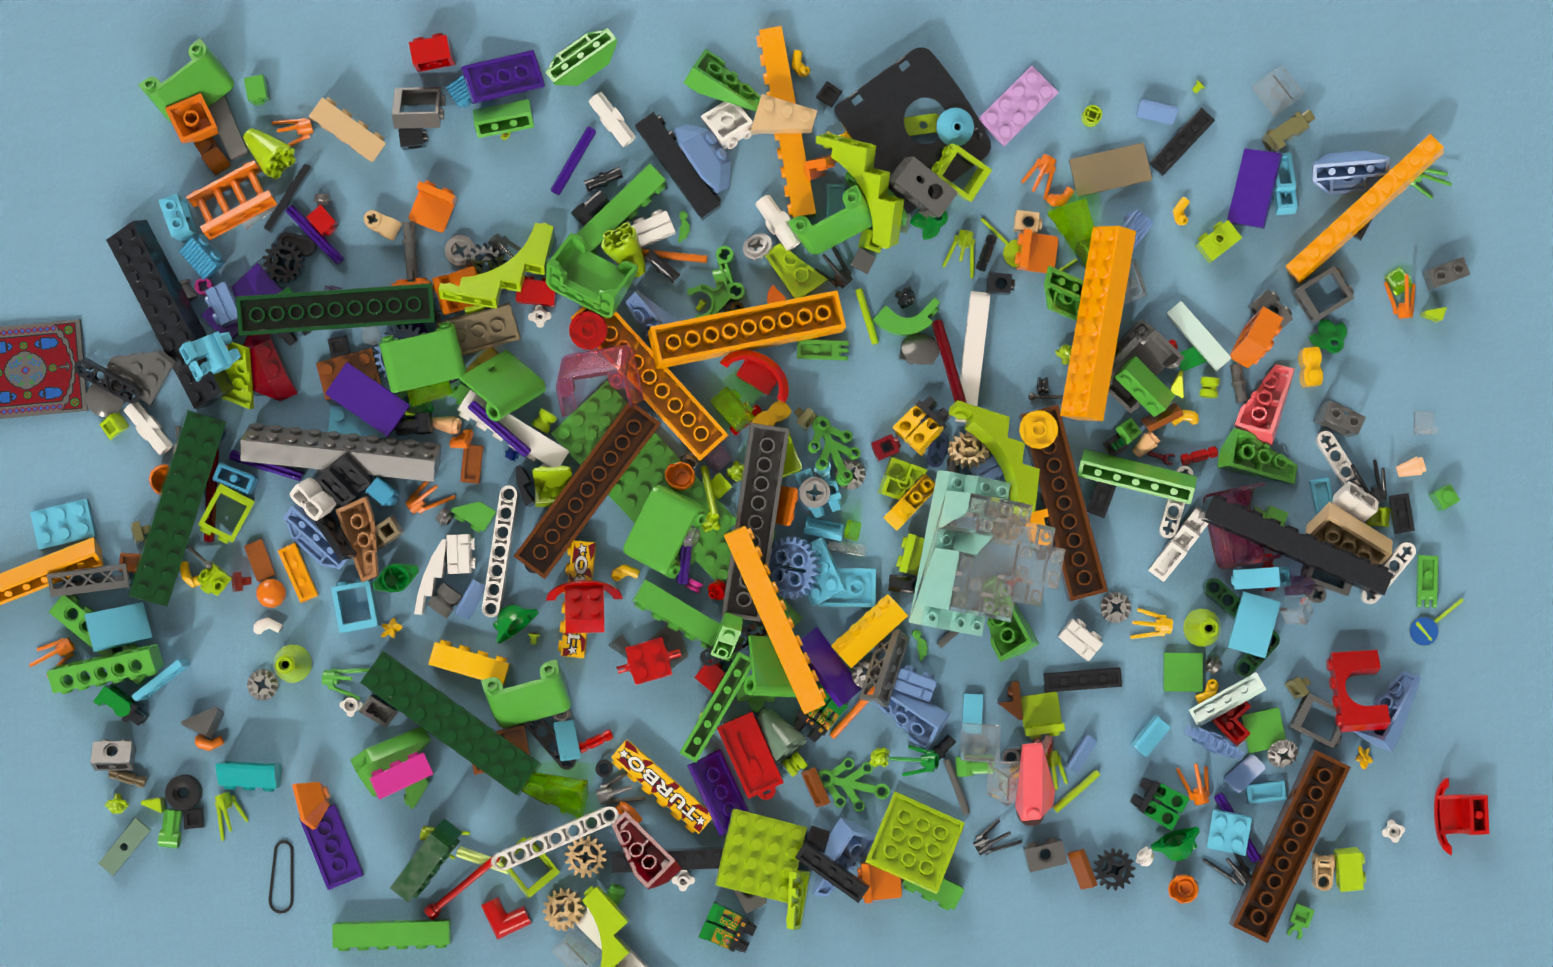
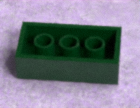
[390,818,463,902]

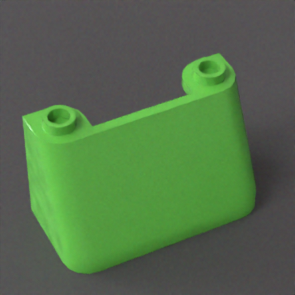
[138,38,234,124]
[788,185,873,255]
[546,233,638,318]
[378,322,467,393]
[623,485,709,579]
[481,659,571,728]

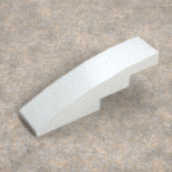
[1148,507,1208,582]
[414,539,447,615]

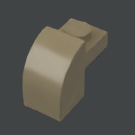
[375,516,405,551]

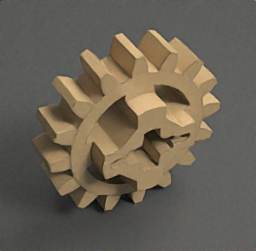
[948,431,990,469]
[565,835,607,878]
[542,888,585,931]

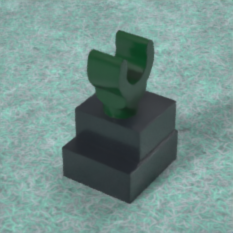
[1102,434,1129,456]

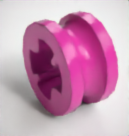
[195,278,214,296]
[684,578,703,593]

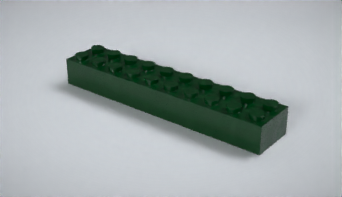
[236,283,436,336]
[128,409,226,607]
[360,651,542,796]

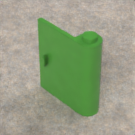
[460,350,546,421]
[744,635,796,698]

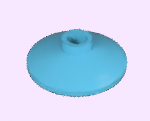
[936,108,974,146]

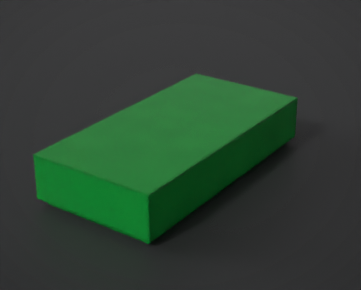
[1179,347,1207,372]

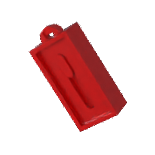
[717,711,784,800]

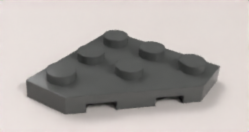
[106,350,176,406]

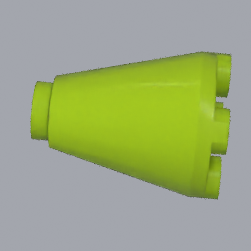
[243,128,296,179]
[601,223,646,278]
[1183,609,1222,647]
[273,644,313,683]

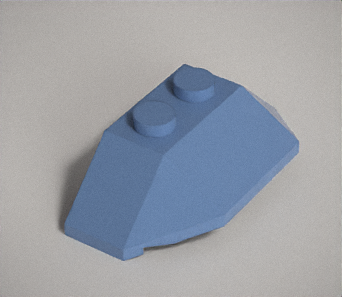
[675,124,731,193]
[1312,151,1390,195]
[283,504,349,570]

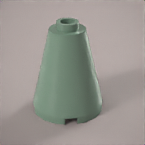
[757,708,807,763]

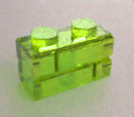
[406,381,453,407]
[710,386,754,432]

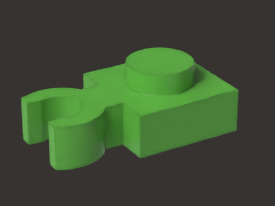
[1286,902,1315,940]

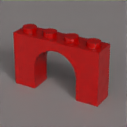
[1326,650,1391,732]

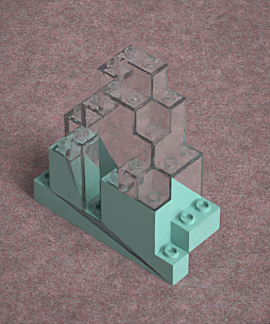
[909,470,1065,637]

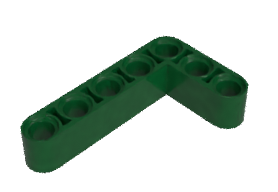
[1202,578,1280,677]

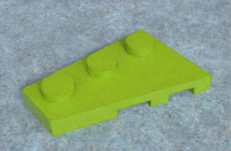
[764,243,828,299]
[222,342,254,409]
[786,870,811,930]

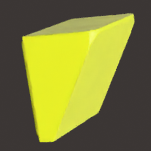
[1170,370,1184,398]

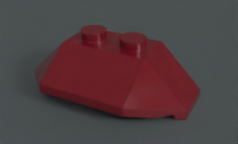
[243,334,298,401]

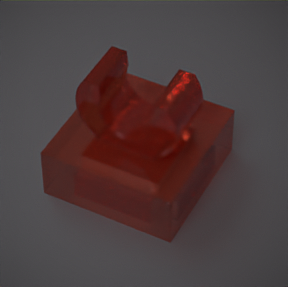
[231,572,252,592]
[1033,735,1054,761]

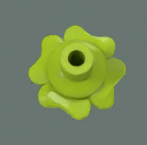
[1055,344,1072,365]
[726,461,744,481]
[701,512,721,532]
[869,747,890,767]
[105,793,129,814]

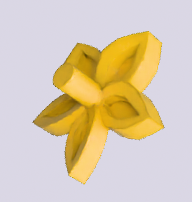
[381,618,403,638]
[1355,746,1373,769]

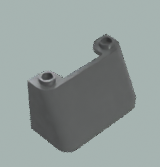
[1108,320,1185,413]

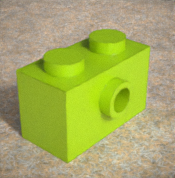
[1195,220,1242,263]
[1334,847,1366,892]

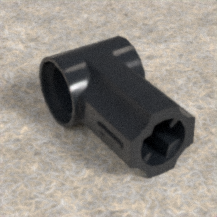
[571,191,610,227]
[395,413,434,436]
[888,574,924,594]

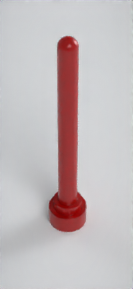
[423,856,500,920]

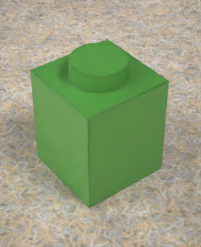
[244,74,270,106]
[1428,484,1461,511]

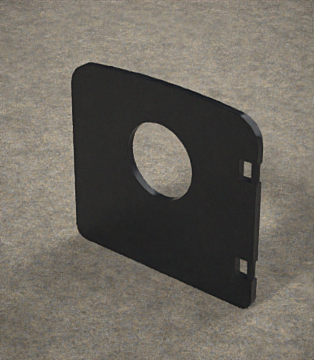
[834,47,991,213]

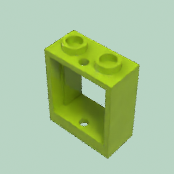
[931,143,992,202]
[198,484,255,544]
[499,836,560,898]

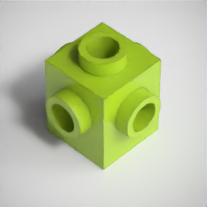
[196,562,232,596]

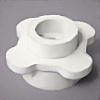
[528,305,551,328]
[340,696,363,717]
[1382,820,1405,843]
[1136,846,1155,866]
[672,870,695,891]

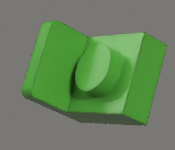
[1116,417,1142,444]

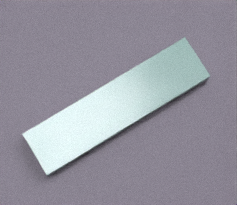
[1166,301,1232,371]
[1189,672,1267,727]

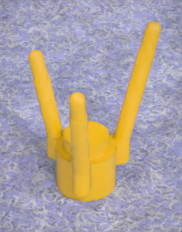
[1130,608,1173,639]

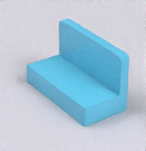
[1130,715,1171,757]

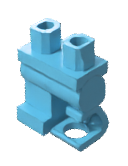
[179,331,241,382]
[794,461,842,518]

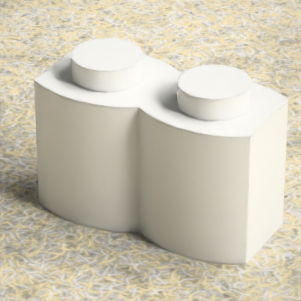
[290,477,336,521]
[1332,482,1379,523]

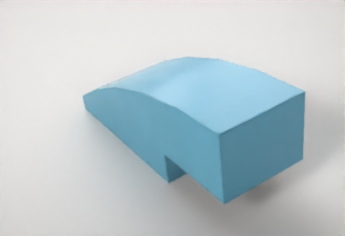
[1273,152,1298,215]

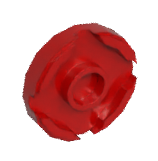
[569,311,608,350]

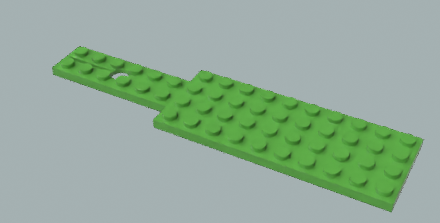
[551,381,803,637]

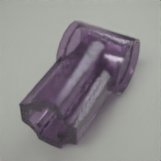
[1284,576,1316,596]

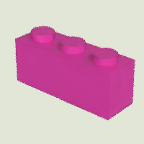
[369,751,433,800]

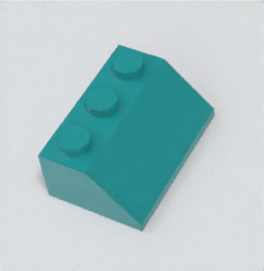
[215,761,282,792]

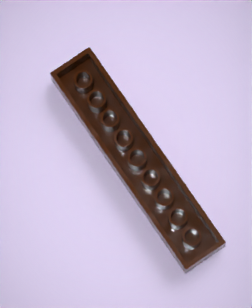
[514,400,661,579]
[1019,405,1108,601]
[1229,749,1351,943]

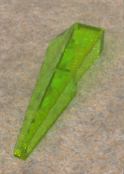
[1047,198,1094,267]
[522,772,589,819]

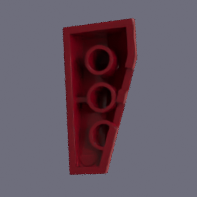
[612,811,682,890]

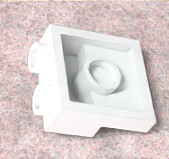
[701,102,753,150]

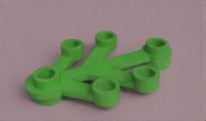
[807,416,861,486]
[818,758,890,812]

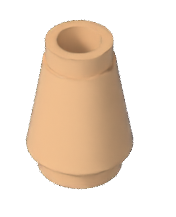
[433,416,462,435]
[1132,431,1160,458]
[1396,456,1426,477]

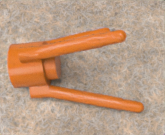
[271,118,314,147]
[1021,154,1057,200]
[1384,274,1416,319]
[405,481,456,514]
[29,637,76,677]
[1176,763,1210,805]

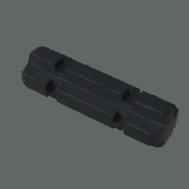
[976,234,997,272]

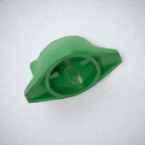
[372,564,419,593]
[493,604,539,644]
[1150,826,1200,861]

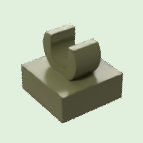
[794,407,818,431]
[130,521,149,543]
[1284,676,1311,699]

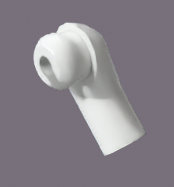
[253,618,283,634]

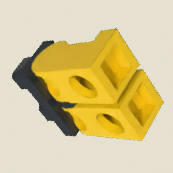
[892,396,951,456]

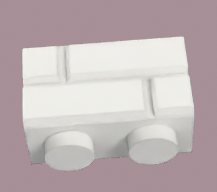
[632,210,676,249]
[446,534,476,574]
[1057,618,1103,661]

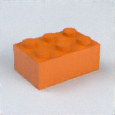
[1230,306,1283,368]

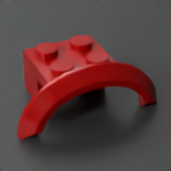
[719,350,789,403]
[546,580,623,633]
[1434,778,1490,855]

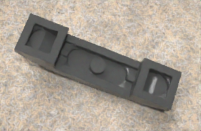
[208,94,249,161]

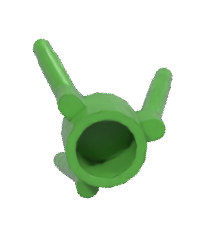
[1410,168,1452,199]
[322,668,370,700]

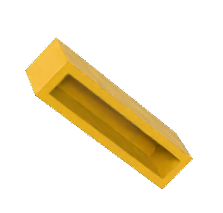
[831,594,908,668]
[429,639,511,686]

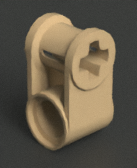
[364,210,402,241]
[1312,853,1335,891]

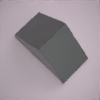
[359,694,398,728]
[181,706,224,739]

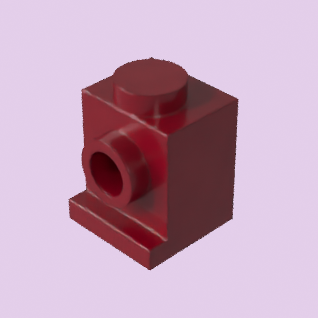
[870,434,901,462]

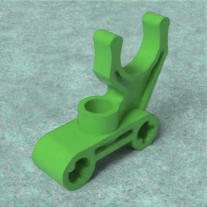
[687,246,747,318]

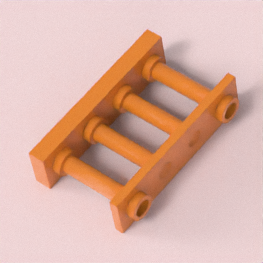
[186,160,277,240]

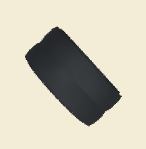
[165,774,202,810]

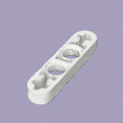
[1315,431,1364,492]
[1158,466,1193,538]
[1360,542,1416,604]

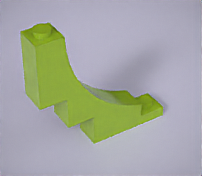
[816,132,904,249]
[439,223,555,309]
[949,400,1040,517]
[582,885,630,967]

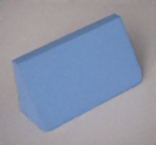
[1136,99,1179,124]
[454,580,485,619]
[1065,734,1097,773]
[1223,753,1267,794]

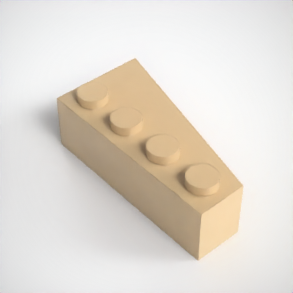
[308,97,386,162]
[1305,502,1393,565]

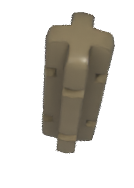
[108,770,147,788]

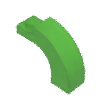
[873,297,940,336]

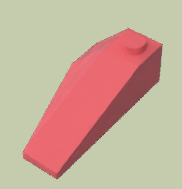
[1235,364,1294,445]
[1015,743,1055,821]

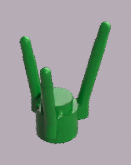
[889,745,939,776]

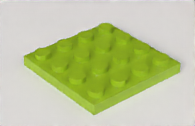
[865,791,965,894]
[715,809,807,903]

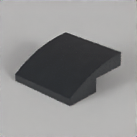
[316,453,373,507]
[516,465,535,507]

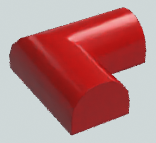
[1211,701,1251,747]
[481,896,533,940]

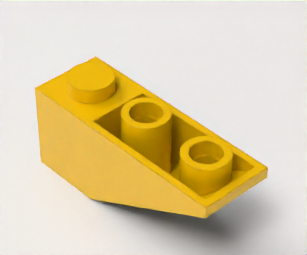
[883,474,935,531]

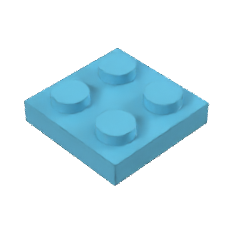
[1207,809,1252,856]

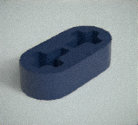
[926,432,948,468]

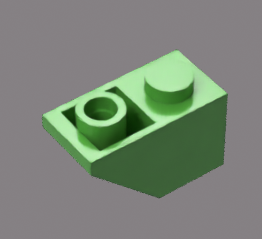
[451,501,497,533]
[711,612,743,661]
[404,776,430,809]

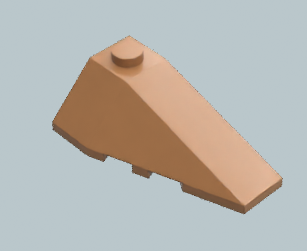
[336,497,379,582]

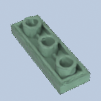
[98,818,151,876]

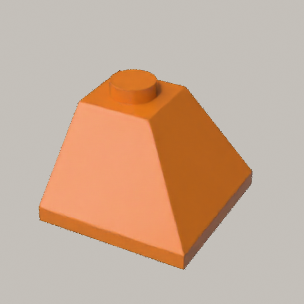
[165,93,219,143]
[292,782,331,830]

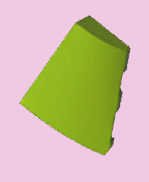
[877,457,927,500]

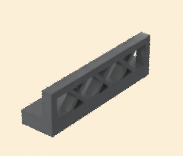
[47,563,131,597]
[859,629,909,707]

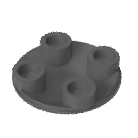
[901,333,940,365]
[86,379,125,417]

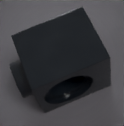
[398,128,428,150]
[986,272,1015,296]

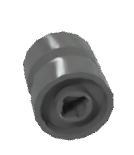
[427,582,463,618]

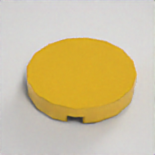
[1019,410,1058,449]

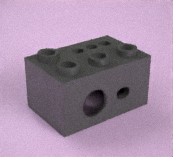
[889,157,958,218]

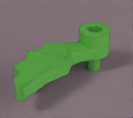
[678,211,690,243]
[912,629,928,661]

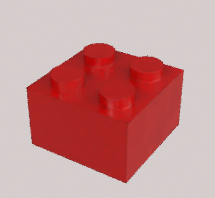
[408,33,455,73]

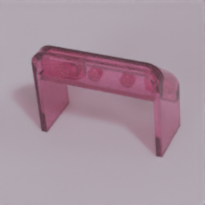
[556,345,644,417]
[1203,482,1281,569]

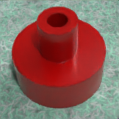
[708,580,726,600]

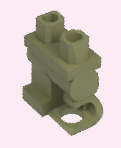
[1262,109,1316,152]

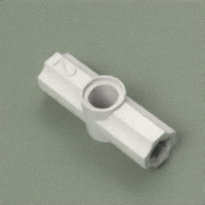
[589,92,636,148]
[755,195,801,251]
[124,402,174,455]

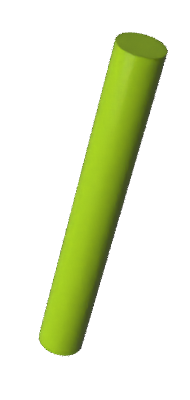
[855,288,879,345]
[700,465,719,518]
[1052,769,1100,813]

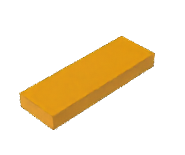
[277,543,319,603]

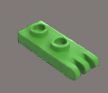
[797,340,849,361]
[1416,555,1438,608]

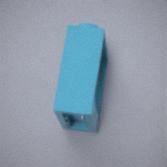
[158,194,199,243]
[1231,566,1291,589]
[331,578,381,633]

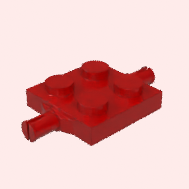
[616,637,682,685]

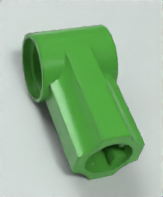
[955,756,994,777]
[158,809,182,849]

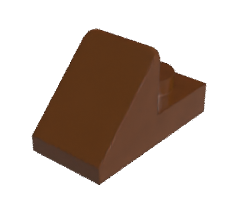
[193,136,232,176]
[997,681,1023,720]

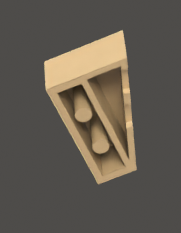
[751,94,817,135]

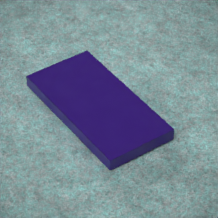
[461,50,545,104]
[1227,148,1282,229]
[201,263,283,340]
[325,362,410,437]
[800,627,862,708]
[687,749,749,836]
[299,804,365,890]

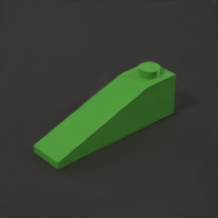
[683,48,761,111]
[1217,428,1298,484]
[981,576,1040,662]
[350,726,431,797]

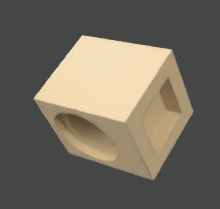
[1013,210,1042,233]

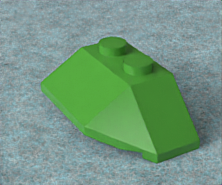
[545,28,618,86]
[1044,266,1084,321]

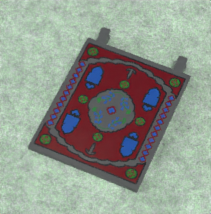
[0,319,88,419]

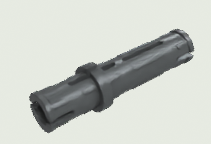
[402,221,419,280]

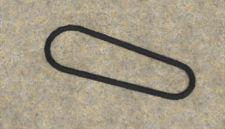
[268,840,293,914]

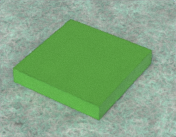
[1163,653,1203,692]
[1241,707,1286,753]

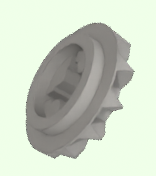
[743,233,773,261]
[445,235,475,266]
[835,459,865,490]
[799,477,830,508]
[1100,592,1131,623]
[851,659,880,688]
[247,669,278,700]
[1267,740,1299,769]

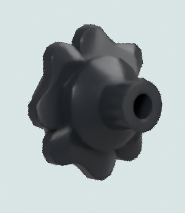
[895,286,915,309]

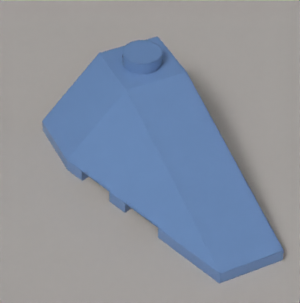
[626,290,678,368]
[1353,671,1421,752]
[873,689,950,750]
[811,818,876,897]

